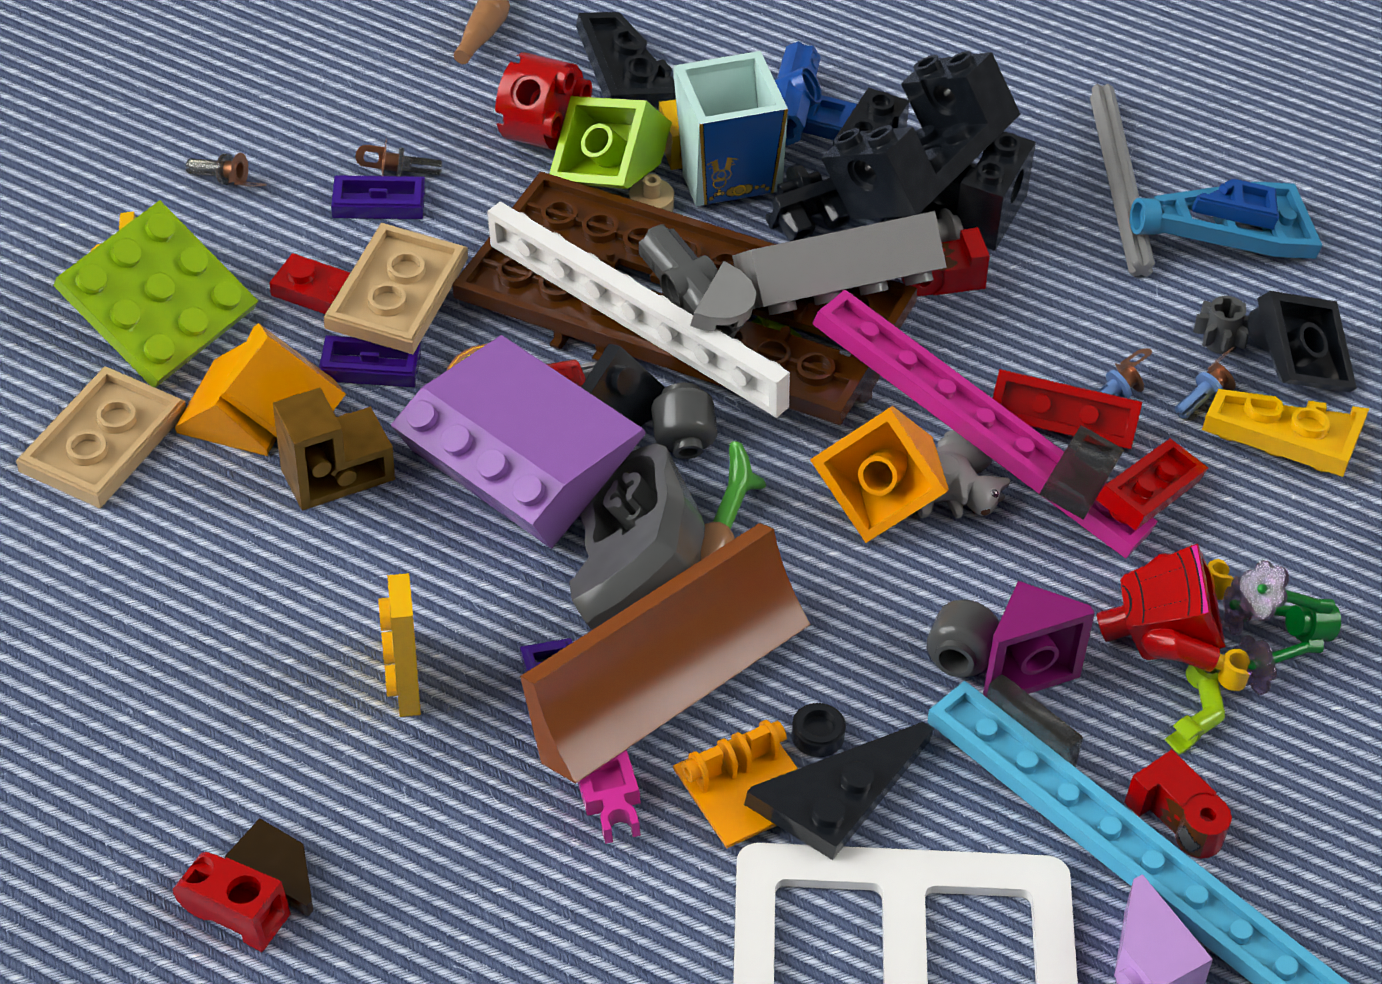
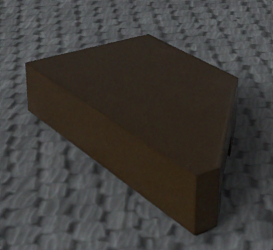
[224,818,313,917]

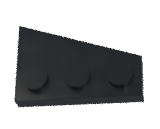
[576,12,676,107]

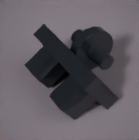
[765,164,851,241]

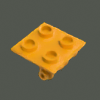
[673,720,798,849]

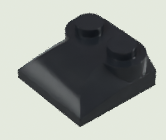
[1248,291,1357,392]

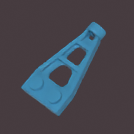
[1130,181,1323,259]

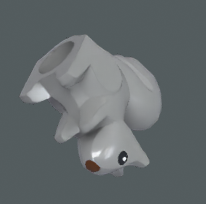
[917,430,1010,518]

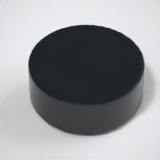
[791,703,846,757]

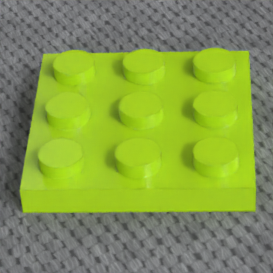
[53,200,258,388]

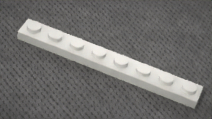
[487,202,790,418]

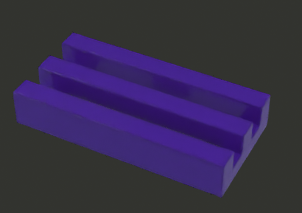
[331,175,426,219]
[319,335,421,388]

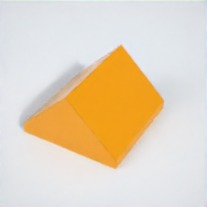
[220,323,346,437]
[175,342,277,456]
[810,405,949,543]

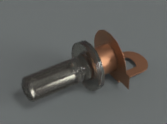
[356,139,443,176]
[186,152,267,186]

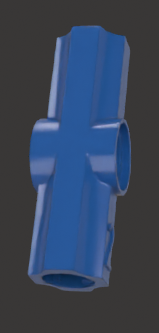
[774,41,822,146]

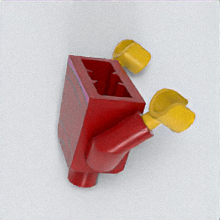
[1097,544,1250,691]

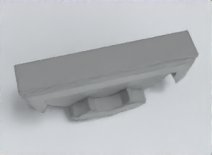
[690,261,756,331]

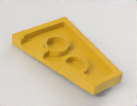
[1202,389,1369,477]
[378,573,421,717]

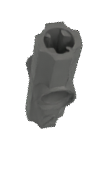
[639,224,744,338]

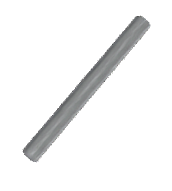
[1090,84,1155,277]

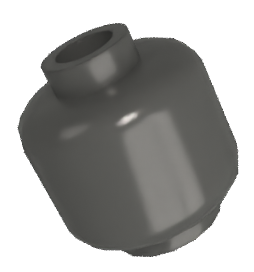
[651,382,718,459]
[927,599,999,677]

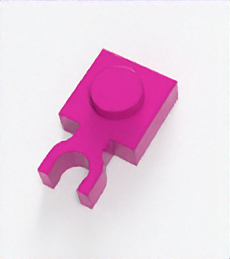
[578,749,641,844]

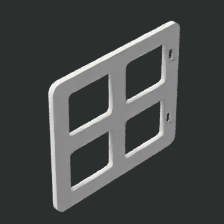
[733,843,1078,984]

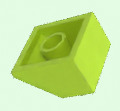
[549,96,672,189]

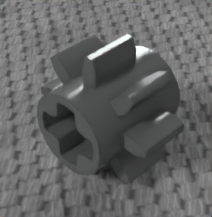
[1193,296,1249,354]

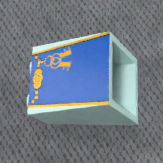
[673,51,788,206]

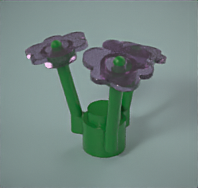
[1223,560,1341,695]

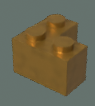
[273,388,395,511]

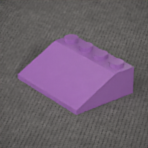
[391,335,646,549]

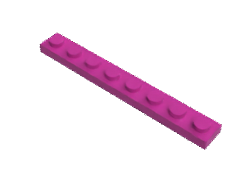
[812,290,1158,559]

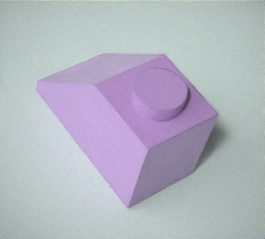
[1114,874,1213,984]

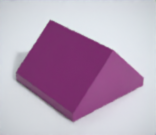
[983,581,1095,704]

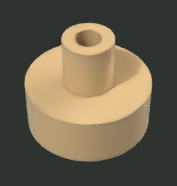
[629,174,674,212]

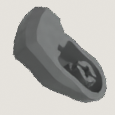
[569,443,705,630]

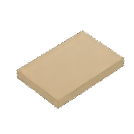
[324,223,468,354]
[16,366,186,508]

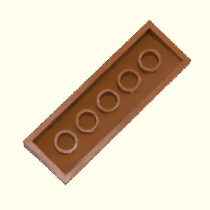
[520,523,811,784]

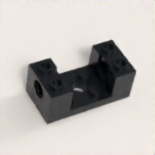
[821,51,1021,219]
[830,87,1036,251]

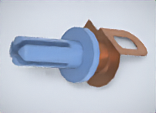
[1175,347,1236,419]
[1096,348,1152,398]

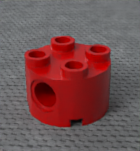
[495,52,592,150]

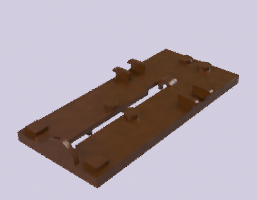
[452,171,917,426]

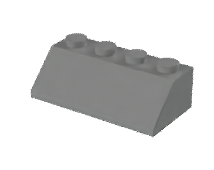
[732,211,946,315]

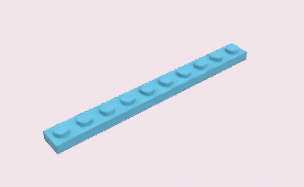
[927,681,1350,984]

